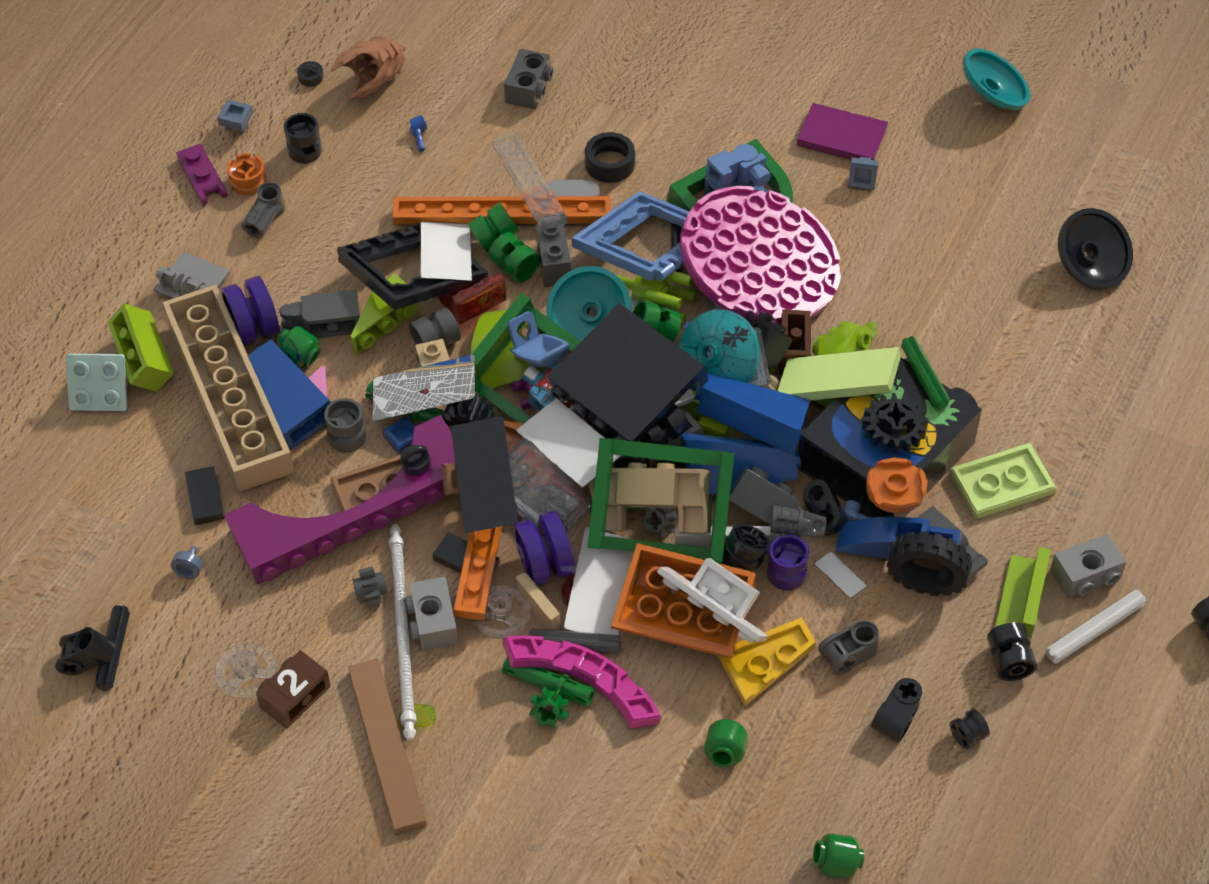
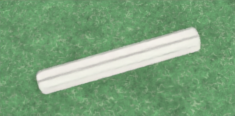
[1045,590,1146,664]

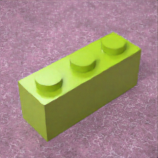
[108,304,174,392]

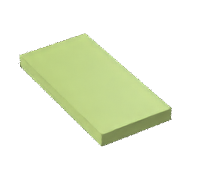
[777,347,901,400]

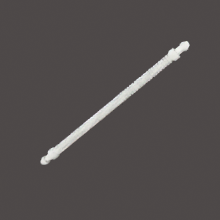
[389,524,417,741]

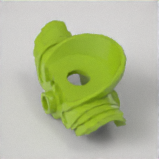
[812,321,878,409]

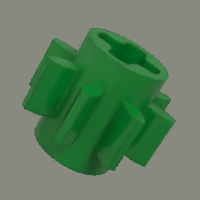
[529,687,569,728]

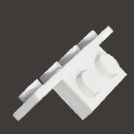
[657,558,768,643]

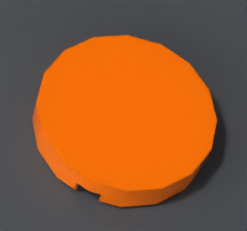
[866,457,928,514]

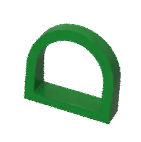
[666,139,793,211]

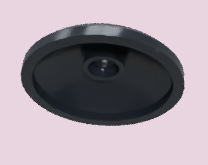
[1058,208,1133,289]

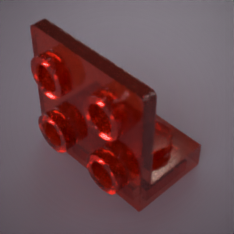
[436,272,507,325]

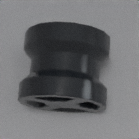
[950,709,990,749]

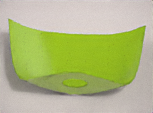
[471,310,547,389]

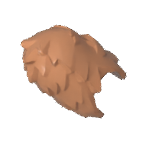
[331,35,406,99]

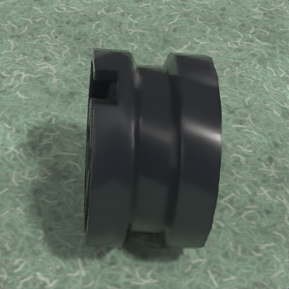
[723,524,771,570]

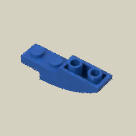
[836,517,961,559]

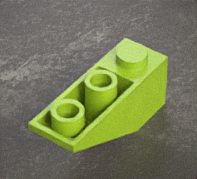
[350,273,419,356]

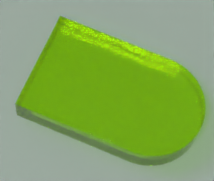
[398,703,436,727]

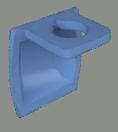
[508,311,570,368]

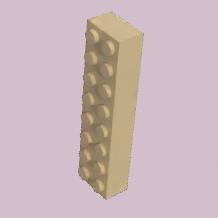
[162,285,295,492]

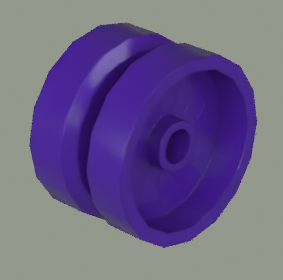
[221,275,280,346]
[513,510,576,586]

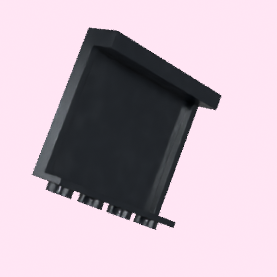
[547,303,709,442]

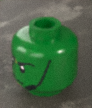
[277,326,321,368]

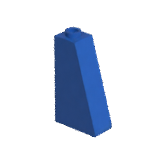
[248,339,331,450]
[694,373,810,455]
[681,433,801,495]

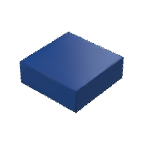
[382,417,415,455]

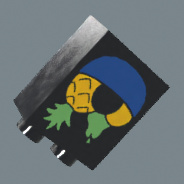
[798,357,982,518]

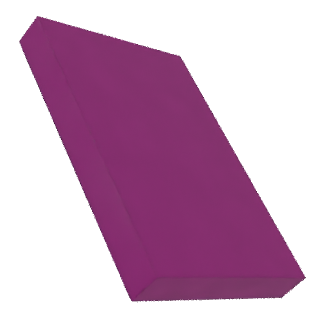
[797,103,888,160]

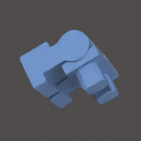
[704,144,771,196]

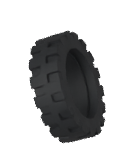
[887,532,972,596]

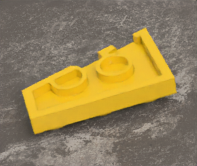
[718,617,816,706]

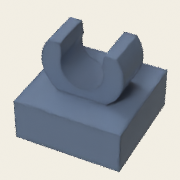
[217,100,253,133]
[848,157,879,190]

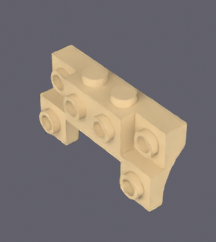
[589,463,712,533]

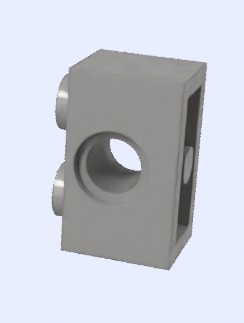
[1050,534,1126,598]
[405,576,458,651]

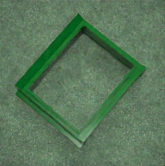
[471,292,581,425]
[587,438,735,563]

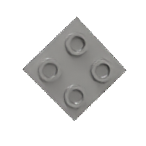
[153,252,230,299]

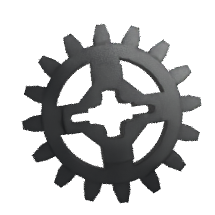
[862,393,928,454]

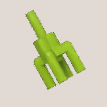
[615,271,698,325]

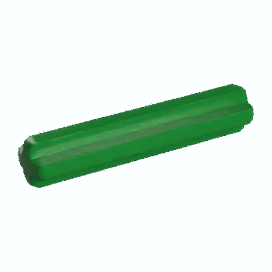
[901,336,950,410]

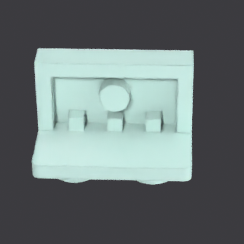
[66,354,130,411]

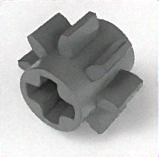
[641,508,678,539]
[352,567,388,607]

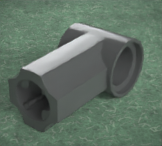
[241,182,285,238]

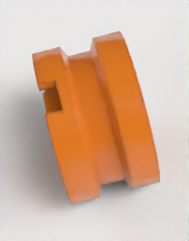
[227,153,267,195]

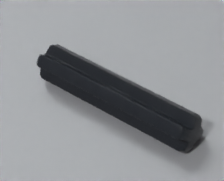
[95,605,130,690]

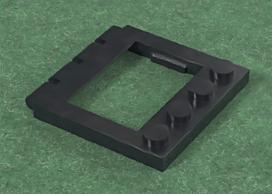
[337,223,488,310]

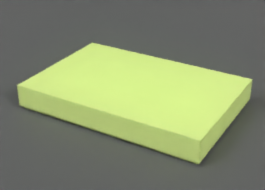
[949,443,1057,519]

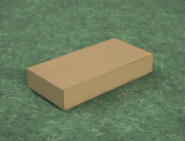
[515,572,561,630]

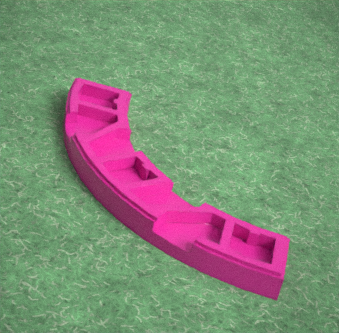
[502,635,662,729]

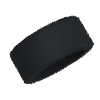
[585,132,635,183]

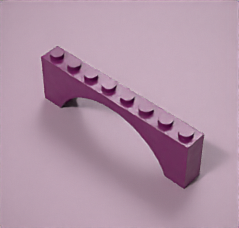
[224,415,455,585]

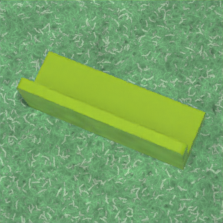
[995,547,1051,641]

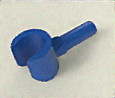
[410,115,427,151]

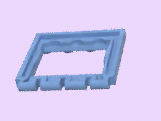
[572,191,690,281]

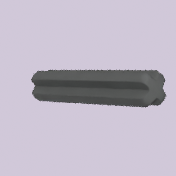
[529,629,620,653]

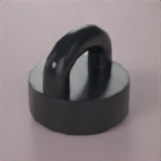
[400,445,431,476]

